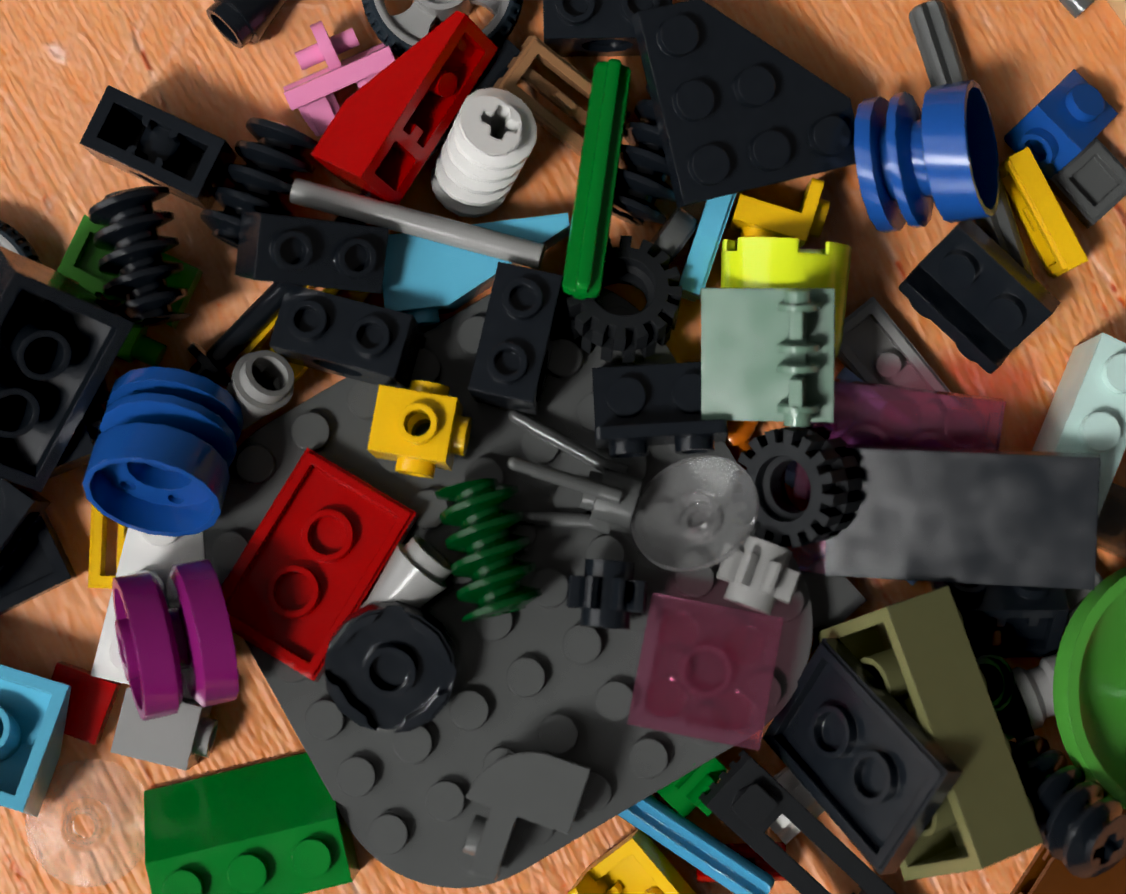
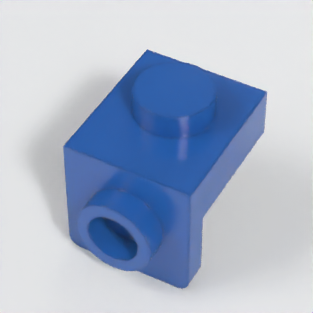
[1004,69,1118,181]

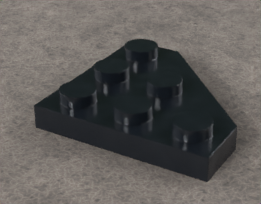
[631,0,856,208]

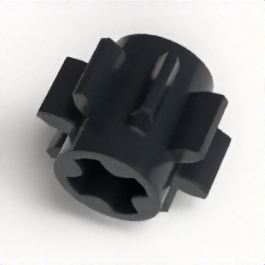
[566,559,648,630]

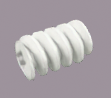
[431,87,537,218]

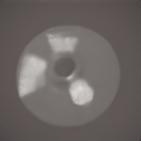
[631,455,759,572]
[25,759,146,887]

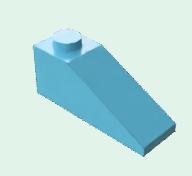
[382,213,570,327]

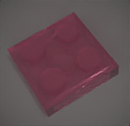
[627,593,784,751]

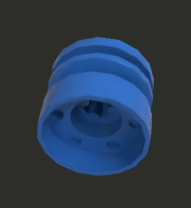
[854,79,1000,233]
[82,366,244,537]

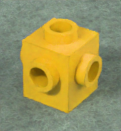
[367,380,471,478]

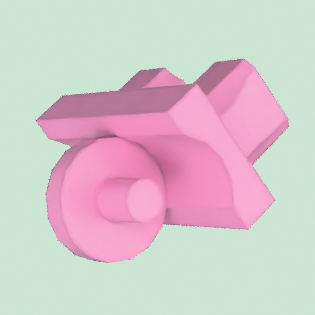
[283,21,395,136]

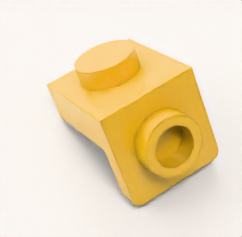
[728,177,830,249]

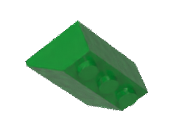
[144,752,360,894]

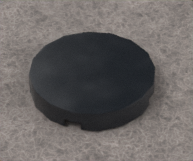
[324,601,458,733]

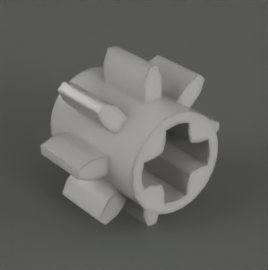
[716,536,801,615]

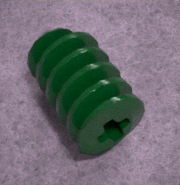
[435,478,542,622]

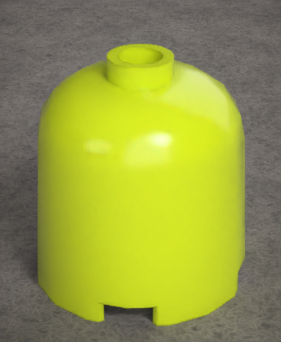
[721,237,852,358]

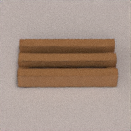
[493,35,631,157]

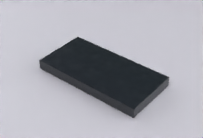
[825,444,1100,590]

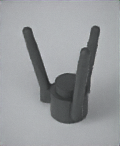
[508,410,642,534]

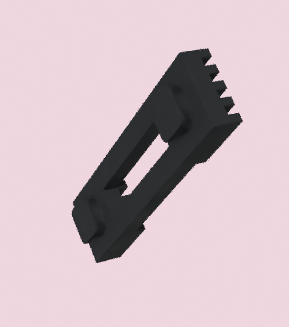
[699,750,897,894]

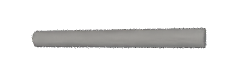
[290,178,545,270]

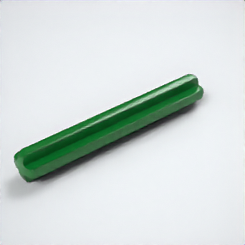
[562,59,631,300]

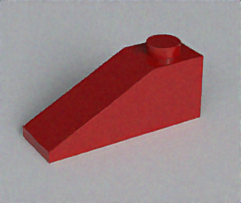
[311,11,498,205]

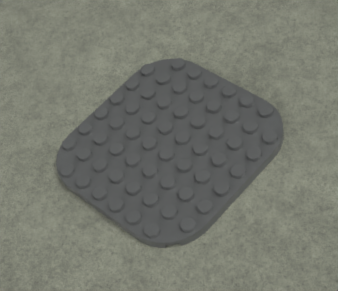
[204,288,813,888]

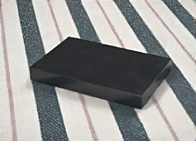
[762,638,963,875]

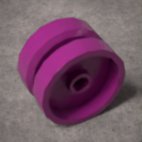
[112,559,239,721]

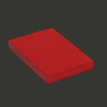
[221,447,419,682]

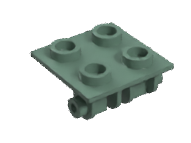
[701,288,835,427]

